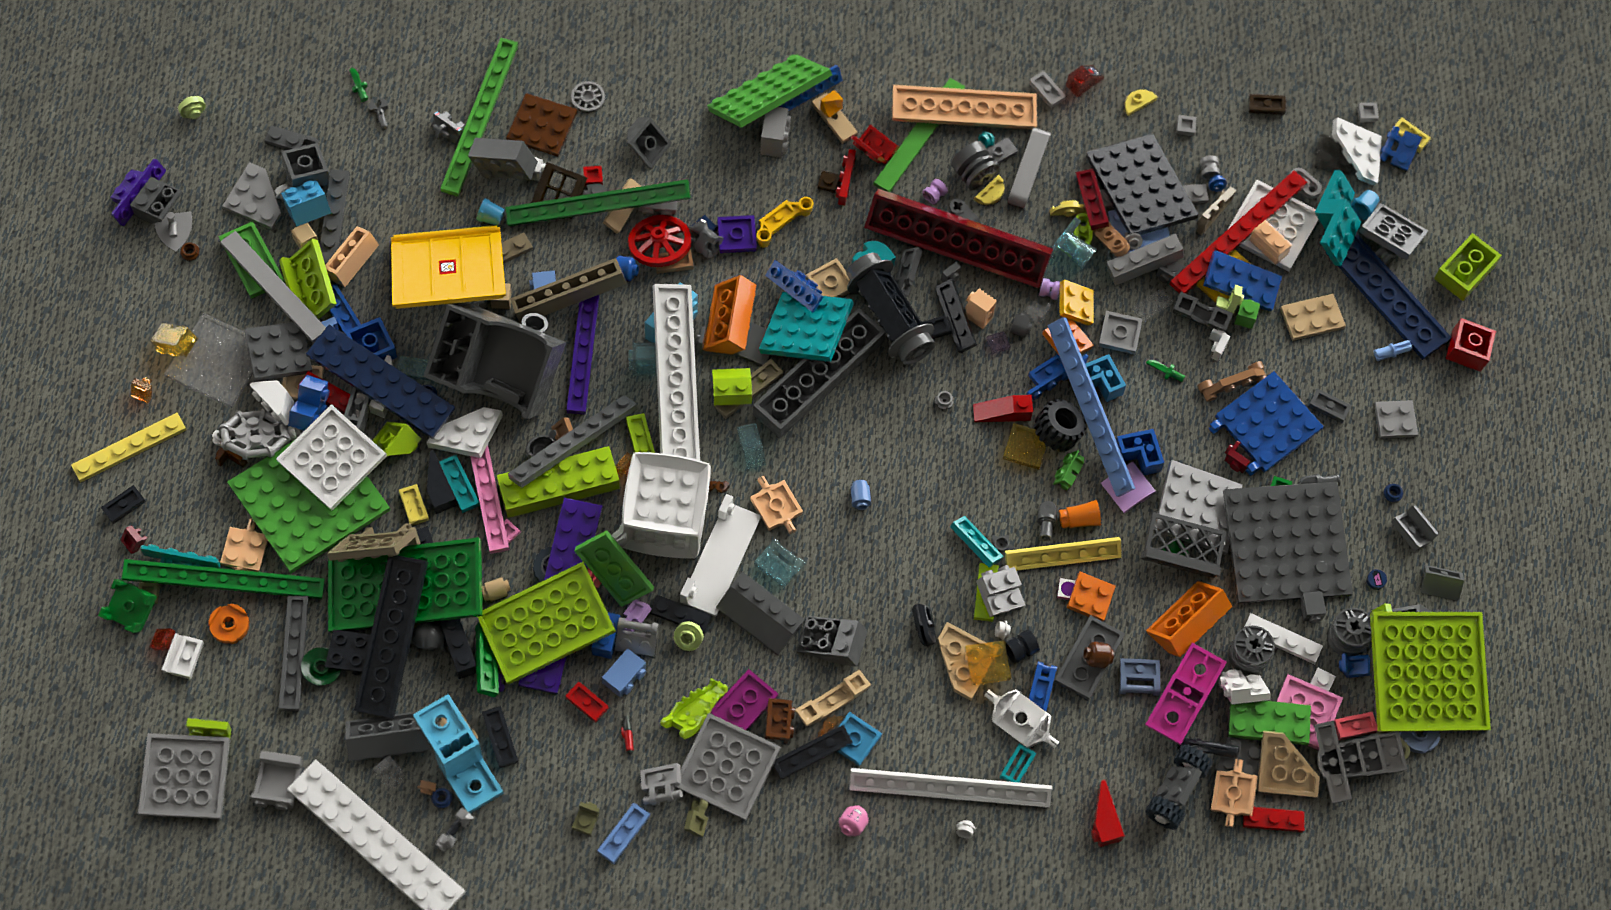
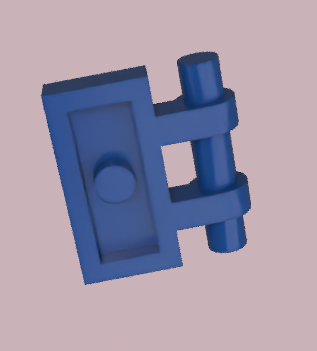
[1380,126,1422,171]

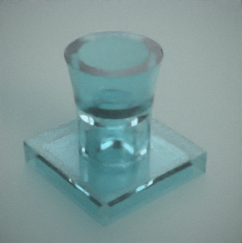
[1050,217,1097,269]

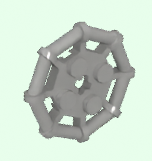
[219,408,291,460]

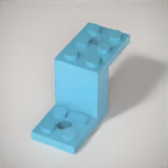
[413,694,504,813]

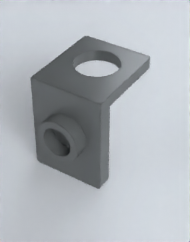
[696,326,722,357]

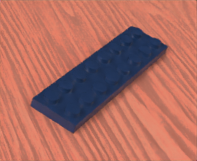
[1325,233,1452,360]
[306,324,455,439]

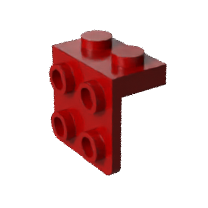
[850,124,899,164]

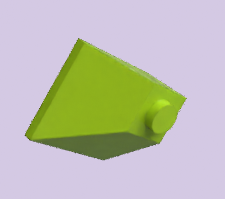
[372,421,421,456]

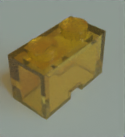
[150,323,198,357]

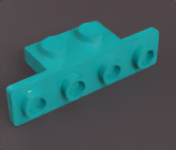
[141,544,221,568]

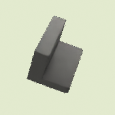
[1420,565,1464,601]

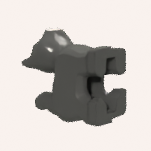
[689,219,724,259]

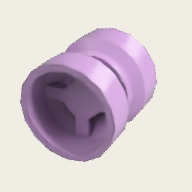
[922,179,948,204]
[1039,278,1060,300]

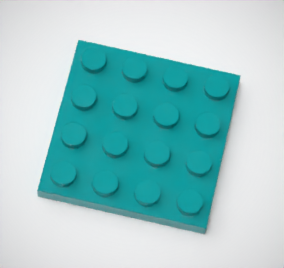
[759,292,854,362]

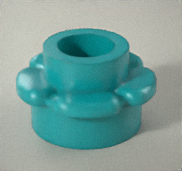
[978,131,995,148]

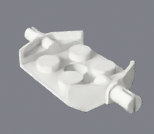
[984,690,1059,749]

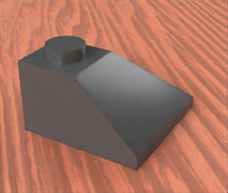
[627,117,672,169]

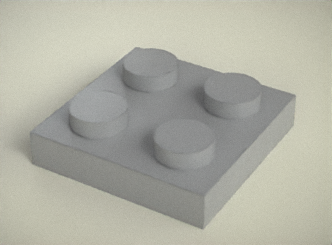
[1098,311,1143,355]
[1374,400,1418,439]

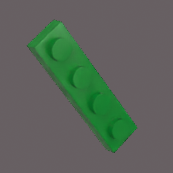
[475,622,499,698]

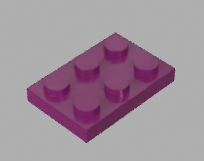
[710,669,779,731]

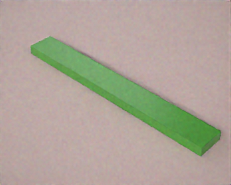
[873,78,965,192]

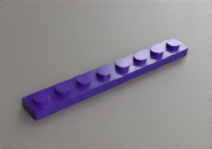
[567,294,600,415]

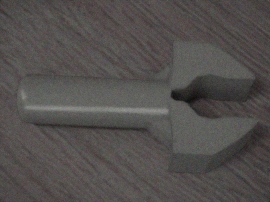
[369,97,388,130]

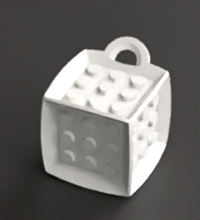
[612,452,711,558]

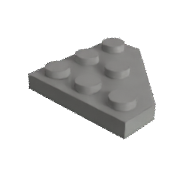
[222,162,281,230]

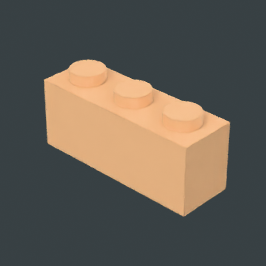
[325,226,379,287]

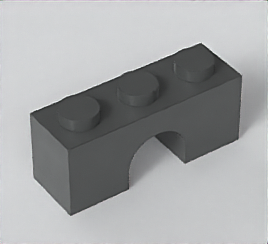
[1173,292,1233,332]

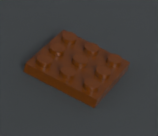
[506,93,577,157]

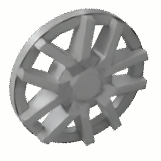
[571,81,605,112]

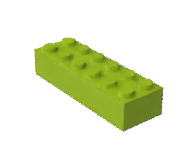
[497,446,620,518]

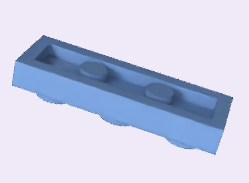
[597,803,650,864]

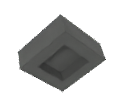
[941,262,961,283]

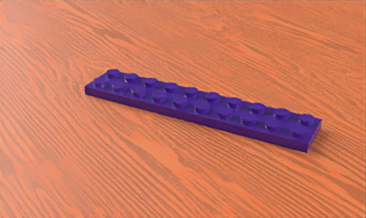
[518,498,602,694]

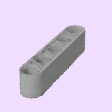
[1007,128,1051,208]

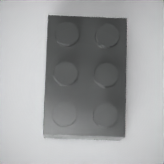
[468,138,538,181]

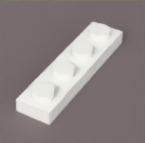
[1245,613,1323,664]

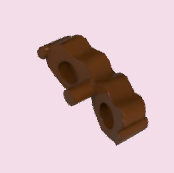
[709,481,730,493]

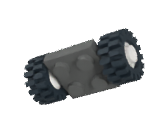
[1145,745,1213,830]

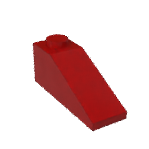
[973,395,1033,422]
[1091,780,1125,847]

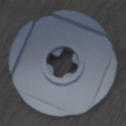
[1400,731,1441,754]

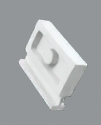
[162,633,204,679]

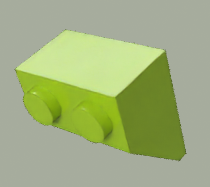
[712,368,752,406]

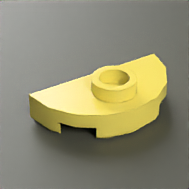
[1125,90,1157,116]
[974,175,1005,205]
[1050,200,1086,217]

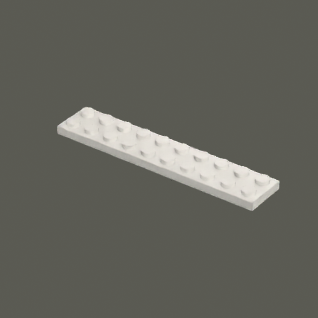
[653,284,700,461]
[287,760,466,910]

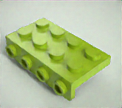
[279,239,337,320]

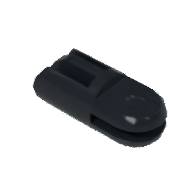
[912,604,936,646]

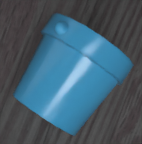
[1351,190,1379,220]
[476,198,505,226]

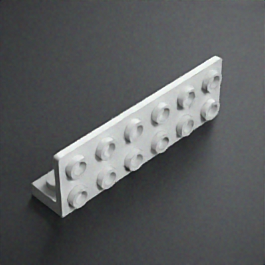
[680,494,761,616]

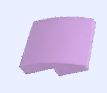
[1101,462,1156,514]

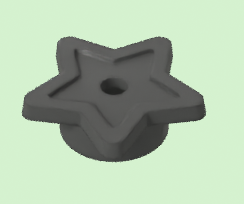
[992,535,1014,556]

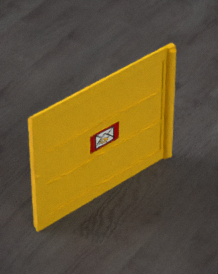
[391,225,506,309]

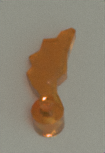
[818,715,844,737]

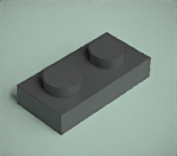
[1308,389,1352,424]

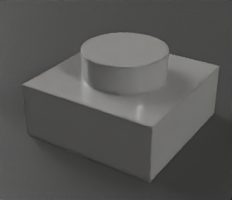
[1358,103,1379,122]
[1176,115,1196,136]

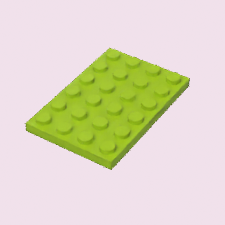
[478,562,616,685]

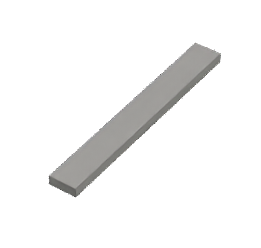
[220,231,326,344]

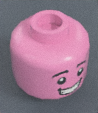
[839,806,869,836]

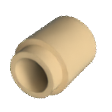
[482,577,511,601]

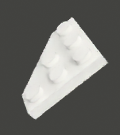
[1332,118,1382,185]
[427,407,503,458]

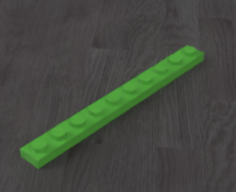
[441,38,518,197]

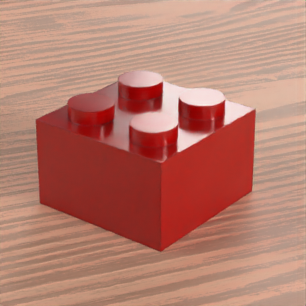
[1446,318,1496,372]

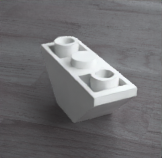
[249,380,294,426]

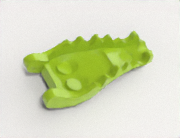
[660,679,728,739]

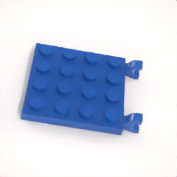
[1209,371,1324,477]

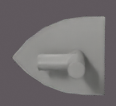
[154,211,192,251]

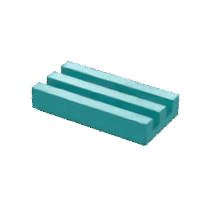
[999,743,1036,783]

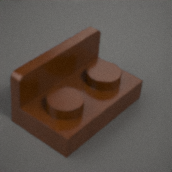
[765,698,795,744]

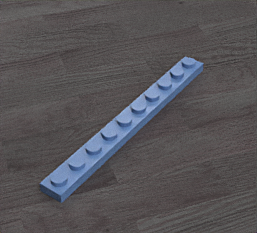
[1047,317,1135,497]

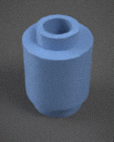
[850,480,871,510]

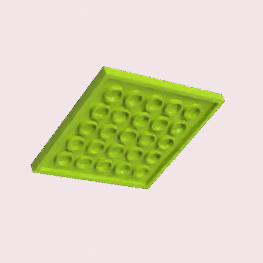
[1370,612,1491,732]

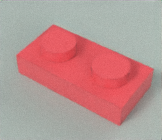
[1334,712,1377,740]

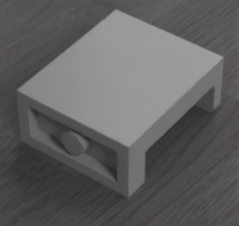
[251,750,303,810]

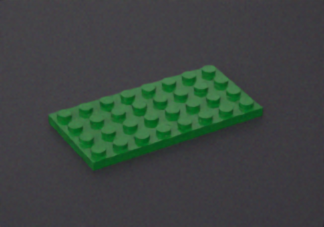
[328,537,482,633]

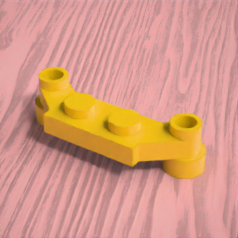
[757,197,813,248]

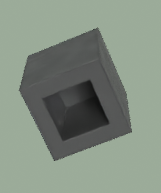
[1299,591,1326,623]

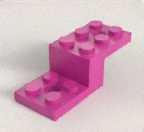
[1145,643,1227,745]

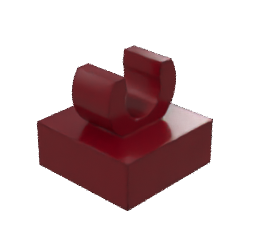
[120,525,147,554]

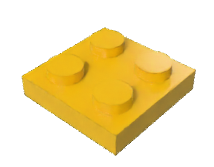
[1060,280,1094,325]

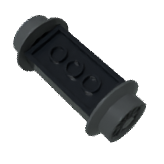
[846,253,936,365]

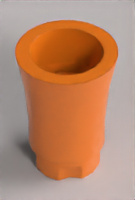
[1059,500,1101,528]

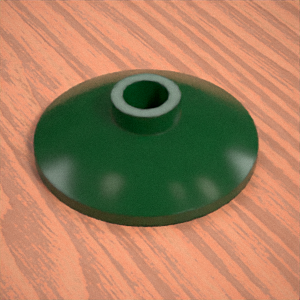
[301,647,341,686]

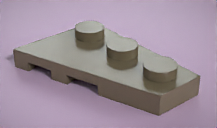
[1196,187,1236,236]

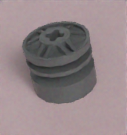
[951,141,1000,190]
[1327,608,1371,657]
[1228,625,1275,675]

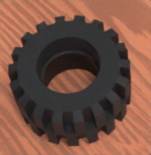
[1034,399,1087,452]

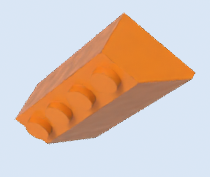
[703,275,756,354]
[1146,581,1232,657]

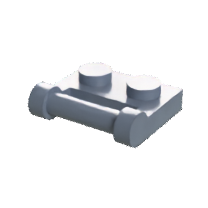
[1119,658,1160,696]

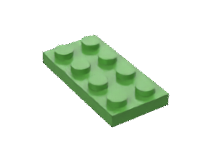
[218,221,285,299]
[574,530,654,607]
[1228,701,1311,745]

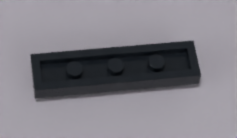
[935,279,977,353]
[773,724,853,780]

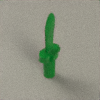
[349,68,368,102]
[1146,360,1185,382]

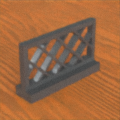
[1141,513,1226,578]

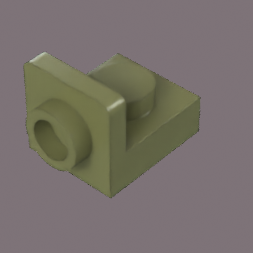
[572,802,600,836]

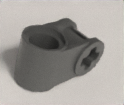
[948,199,980,223]

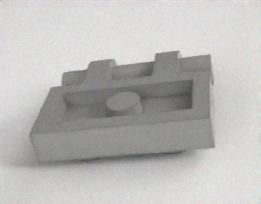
[640,763,683,806]

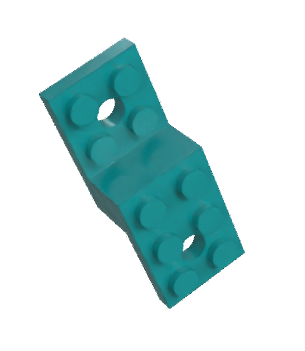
[1315,170,1361,266]

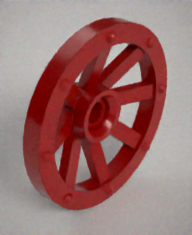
[628,215,692,267]

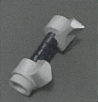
[435,808,474,852]

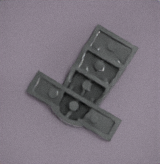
[1314,721,1408,804]

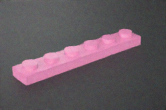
[470,445,509,554]

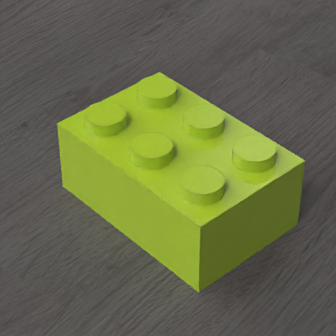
[1434,233,1502,301]

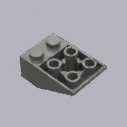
[796,616,868,666]

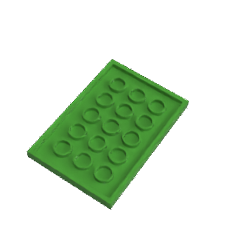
[707,55,832,128]

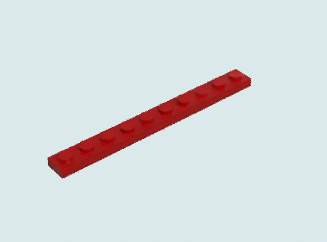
[1169,171,1307,294]

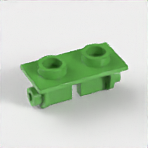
[1053,450,1084,490]

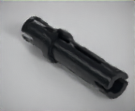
[1177,738,1239,759]

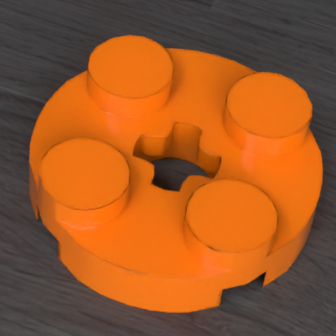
[209,604,250,644]

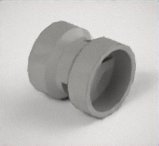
[1200,155,1220,180]

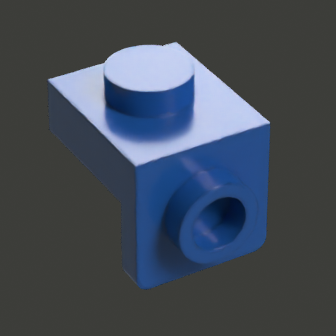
[1339,653,1370,678]

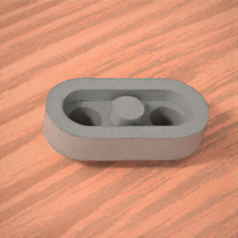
[1291,168,1322,199]

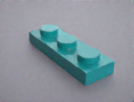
[439,455,480,513]
[950,516,1004,567]

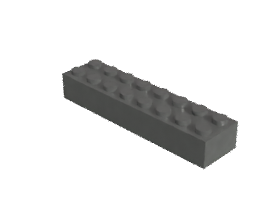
[753,308,886,439]

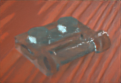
[754,539,806,588]

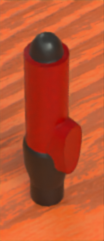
[621,716,634,755]

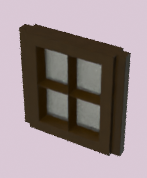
[531,162,588,219]

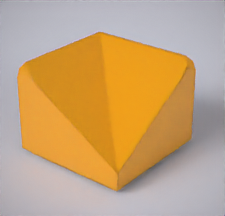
[820,90,843,118]

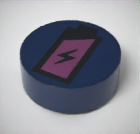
[1366,569,1387,590]

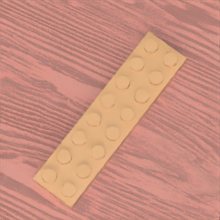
[892,85,1037,129]

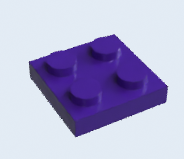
[717,215,757,253]

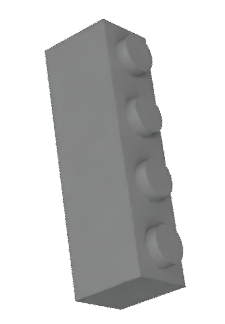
[1107,234,1184,285]

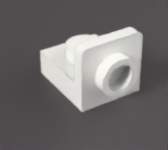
[1209,329,1230,361]

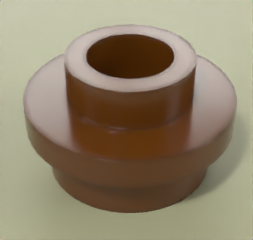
[180,242,200,261]

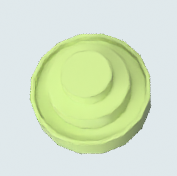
[178,96,206,119]
[674,621,703,651]

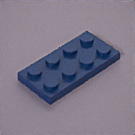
[1203,250,1282,311]

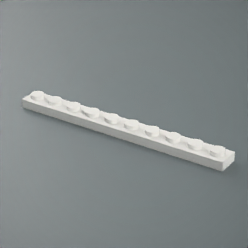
[849,768,1052,807]

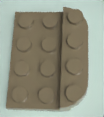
[327,523,420,562]

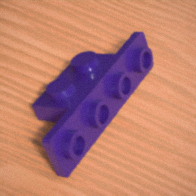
[110,159,166,226]

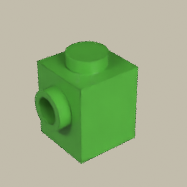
[1234,299,1260,329]

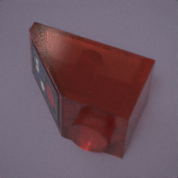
[1066,65,1104,98]

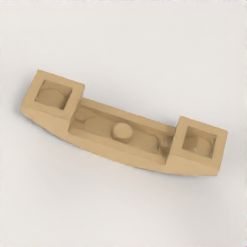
[795,669,871,727]

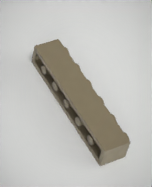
[510,258,626,324]

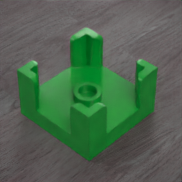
[98,579,157,633]

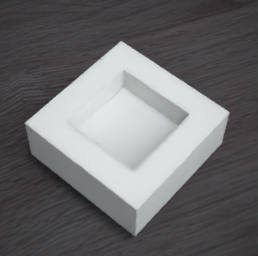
[1310,668,1336,691]

